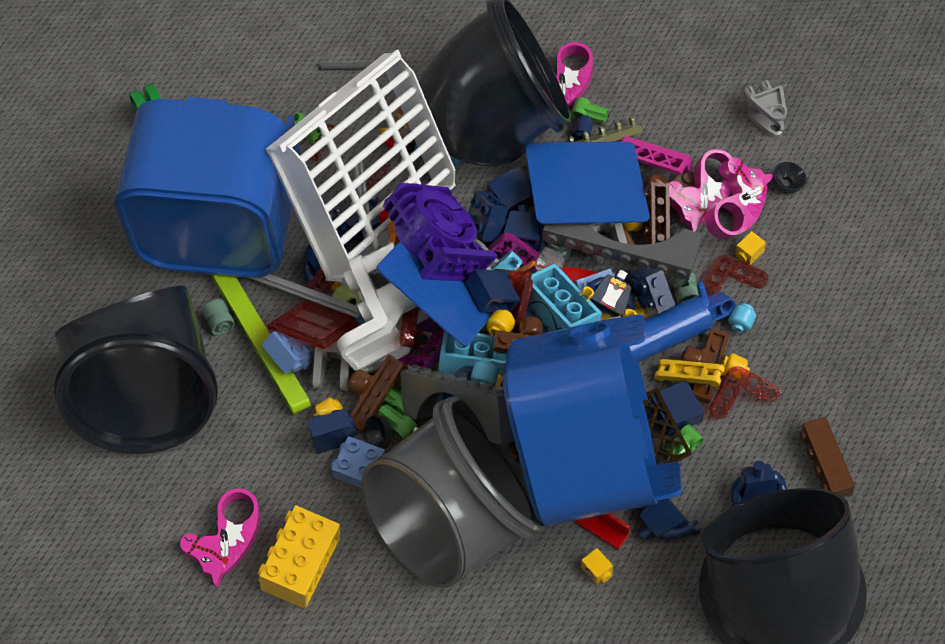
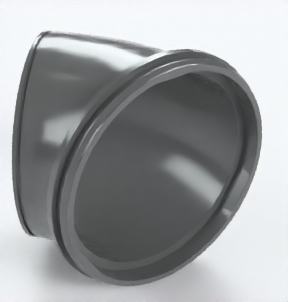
[362,396,546,588]

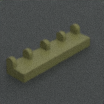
[568,116,642,142]

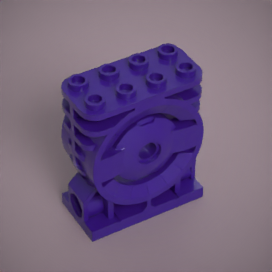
[383,183,498,282]

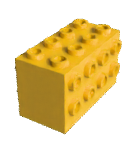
[258,505,340,609]

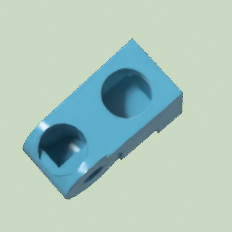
[492,250,522,277]

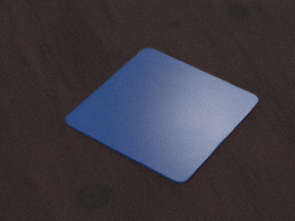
[525,141,650,224]
[377,241,493,346]

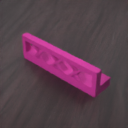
[621,136,692,175]

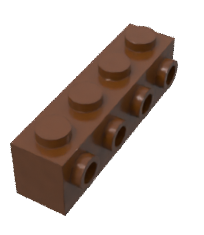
[643,182,670,245]
[800,417,855,497]

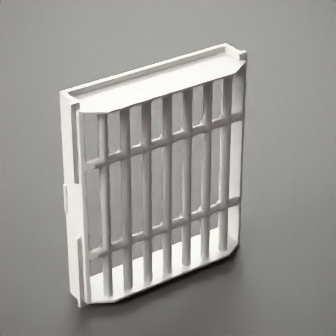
[266,50,456,285]

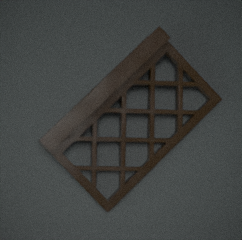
[643,387,692,465]

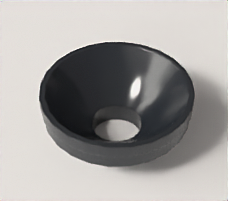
[773,162,806,193]
[365,415,394,449]

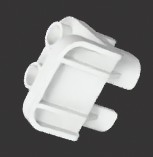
[337,242,430,373]

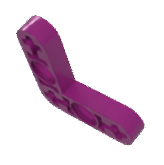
[488,233,544,272]
[398,328,444,370]

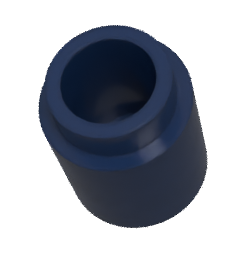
[572,115,593,141]

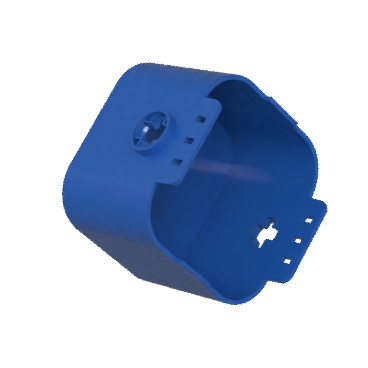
[114,97,301,278]
[503,314,682,526]

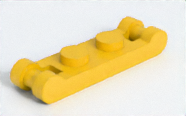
[654,359,725,387]

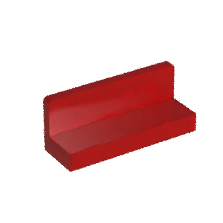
[572,513,630,551]

